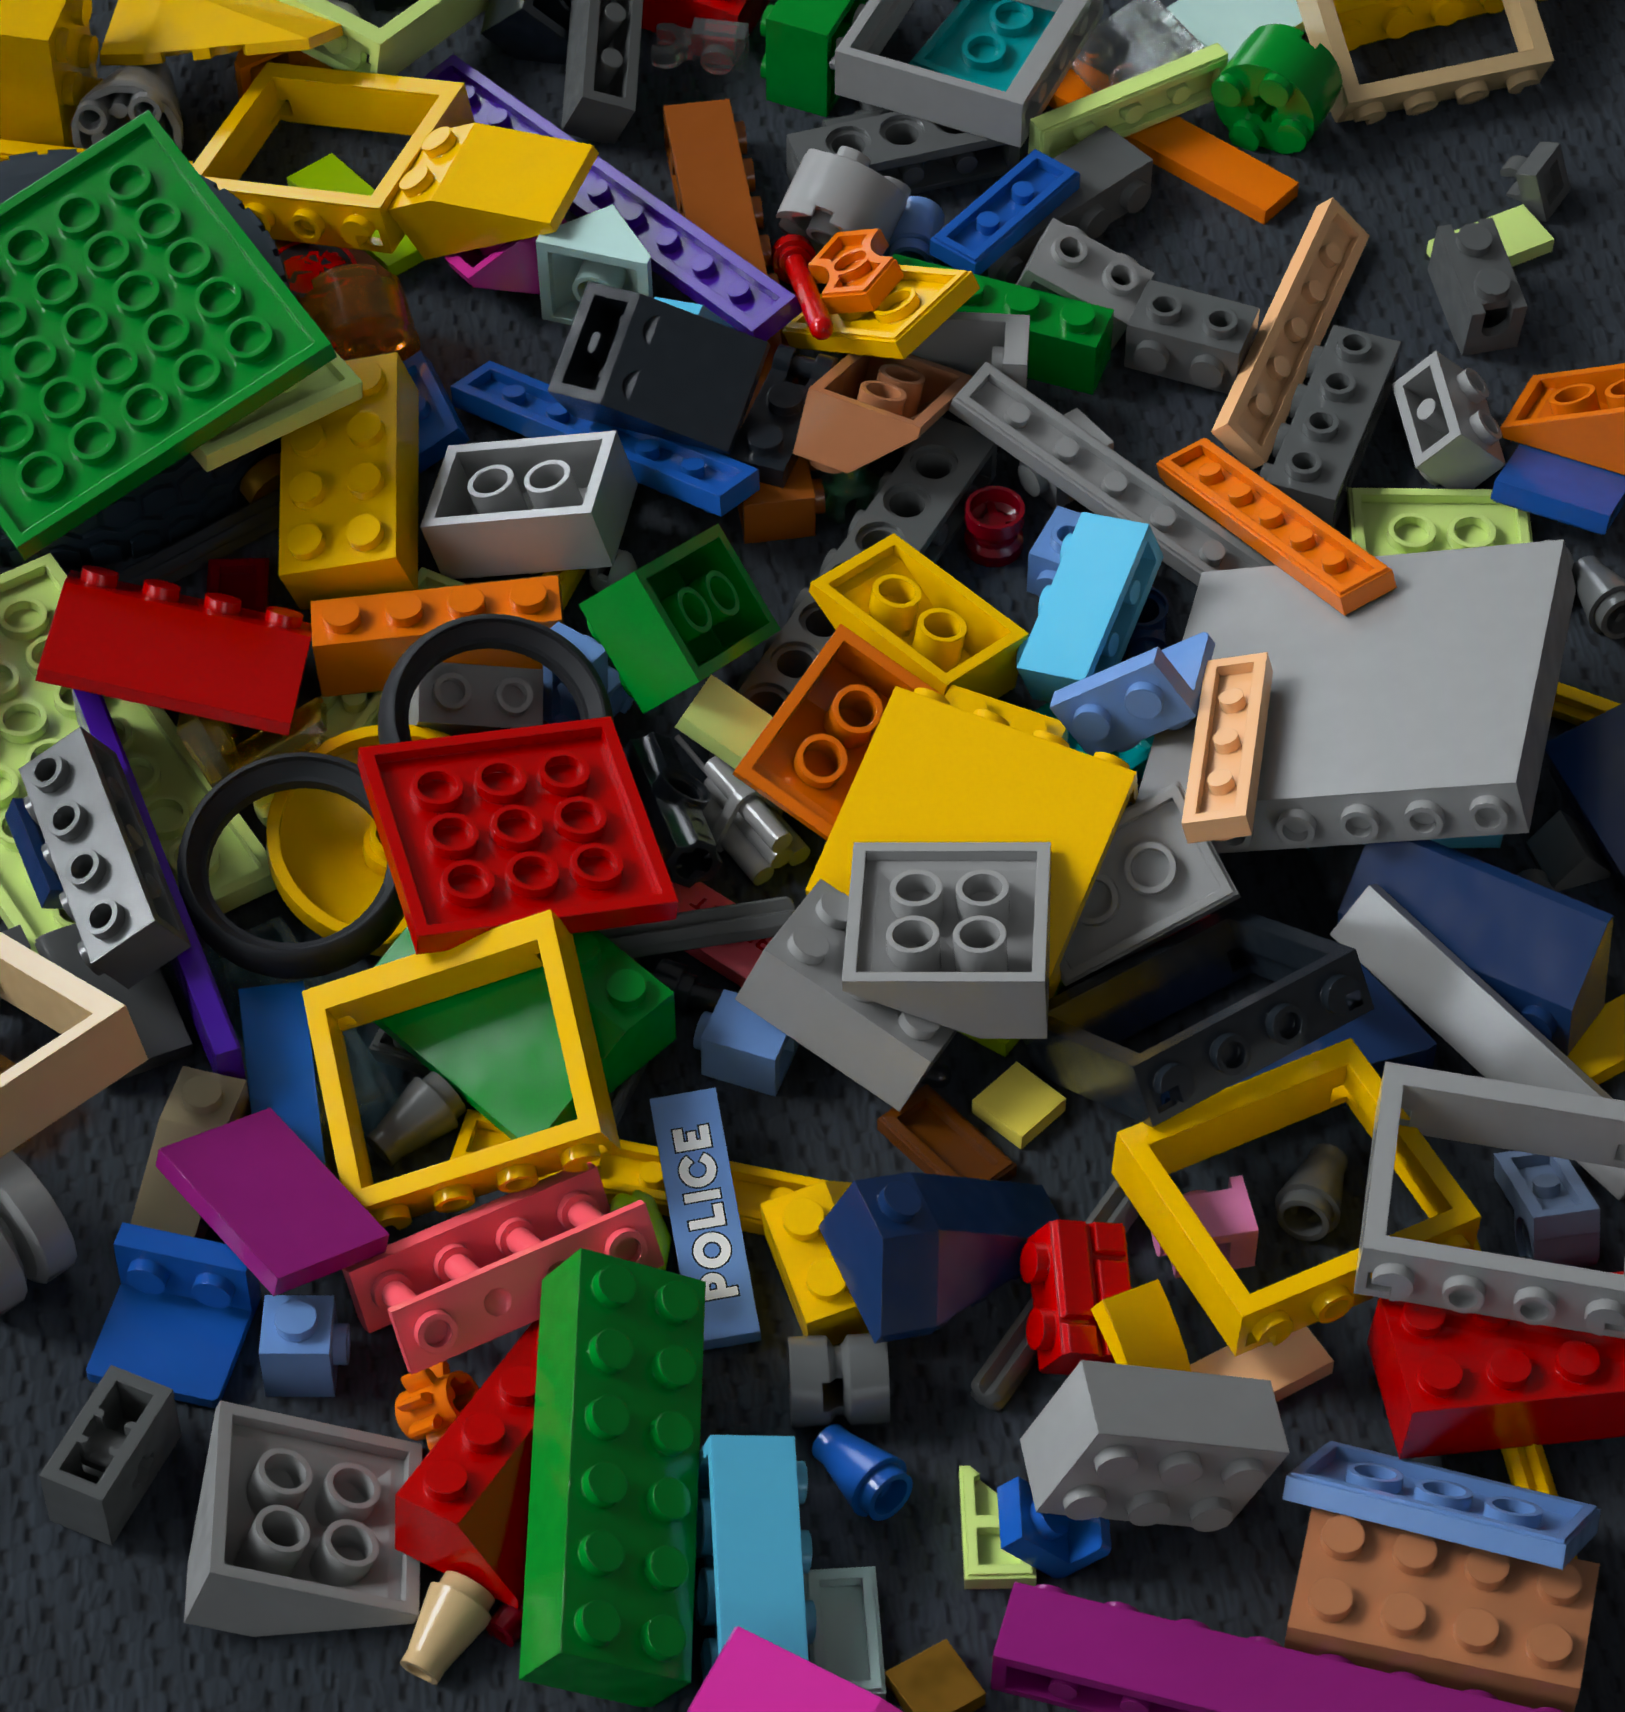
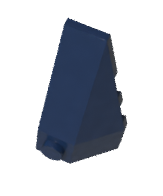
[818,1172,1060,1344]

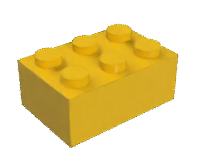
[0,0,103,148]

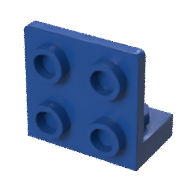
[86,1222,261,1408]

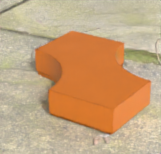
[808,228,904,314]

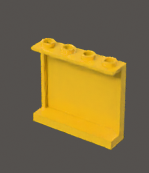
[805,686,1138,999]

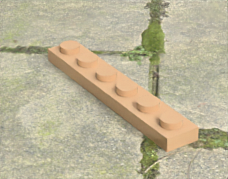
[1211,197,1370,469]

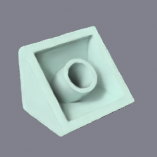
[536,204,653,325]

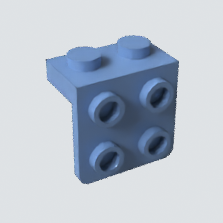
[1049,632,1215,756]

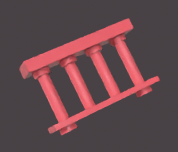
[342,1162,665,1375]

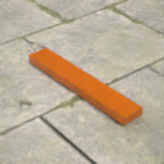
[1048,60,1299,225]
[1156,438,1397,616]

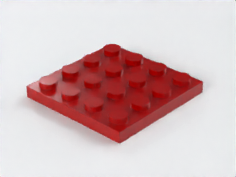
[357,716,679,955]

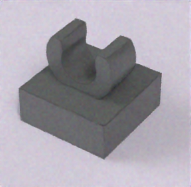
[1500,141,1571,222]

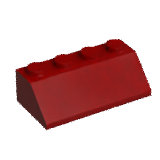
[395,1319,540,1609]

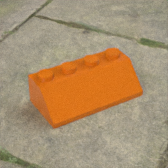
[311,574,565,697]

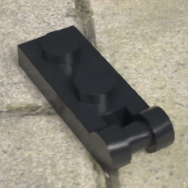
[727,344,839,488]

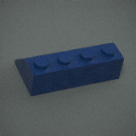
[1337,839,1614,1056]

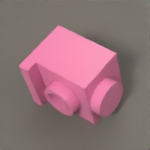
[1151,1175,1259,1278]

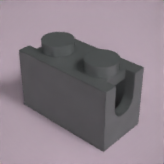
[1428,217,1528,356]

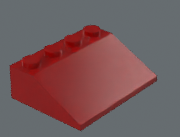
[35,565,312,736]

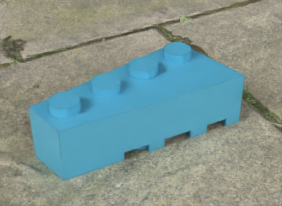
[694,1435,817,1682]

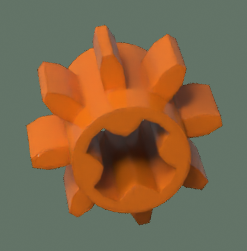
[395,1360,479,1451]

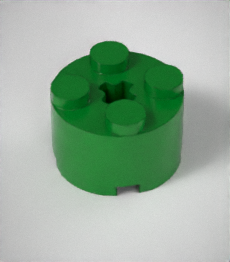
[1211,24,1342,154]

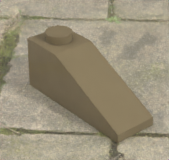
[131,1066,251,1239]

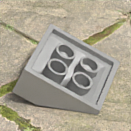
[842,842,1051,1039]
[184,1400,422,1637]

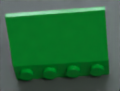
[373,926,676,1140]

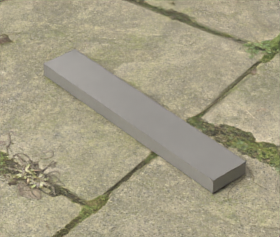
[949,361,1275,586]
[1330,884,1625,1200]

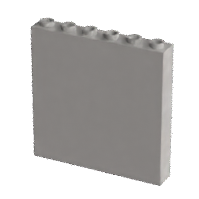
[1135,539,1576,854]

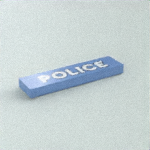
[649,1087,761,1350]

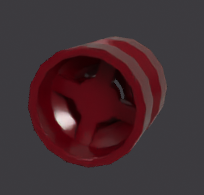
[964,486,1025,567]

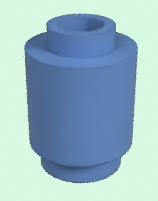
[883,196,945,264]

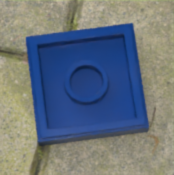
[1490,443,1625,535]

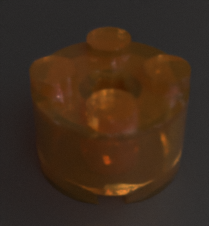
[295,264,420,362]

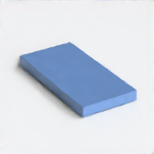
[1282,1441,1601,1570]

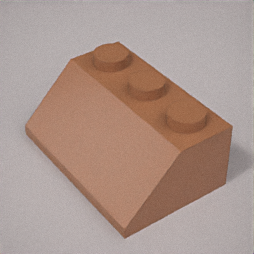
[793,354,973,474]

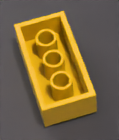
[278,352,419,610]

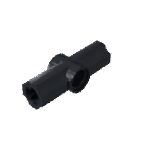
[623,732,722,888]

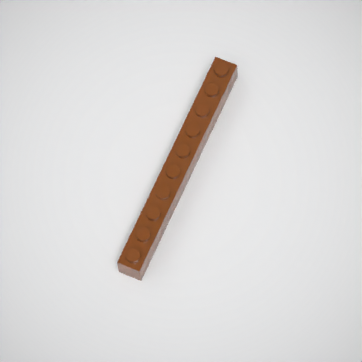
[663,99,826,544]

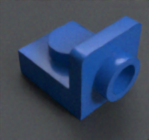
[997,1476,1112,1579]

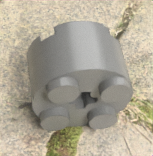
[776,146,911,255]

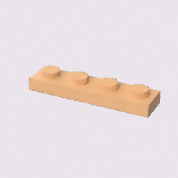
[1181,652,1273,844]

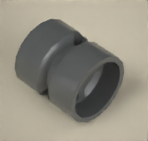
[787,1333,890,1428]

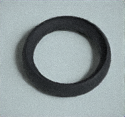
[378,614,614,745]
[177,752,404,979]

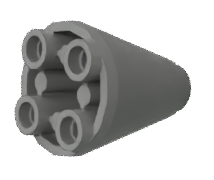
[71,62,184,150]

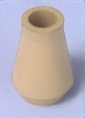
[400,1571,495,1685]

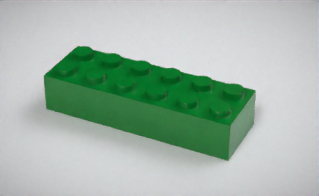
[519,1248,706,1707]

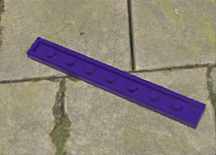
[71,689,246,1080]

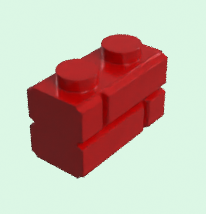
[1020,1219,1131,1375]

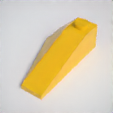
[99,0,343,66]

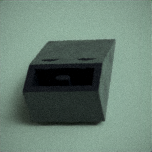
[547,281,771,455]

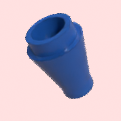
[812,1424,913,1521]

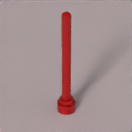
[771,234,834,340]

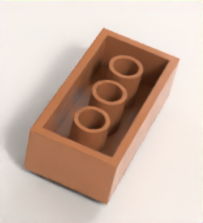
[1284,1507,1600,1712]

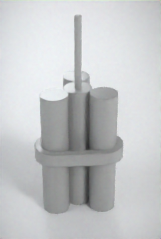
[675,734,810,886]

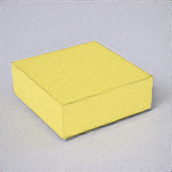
[972,1062,1066,1149]

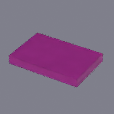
[155,1107,390,1296]

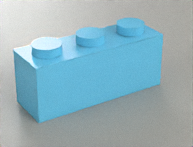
[1016,512,1164,703]

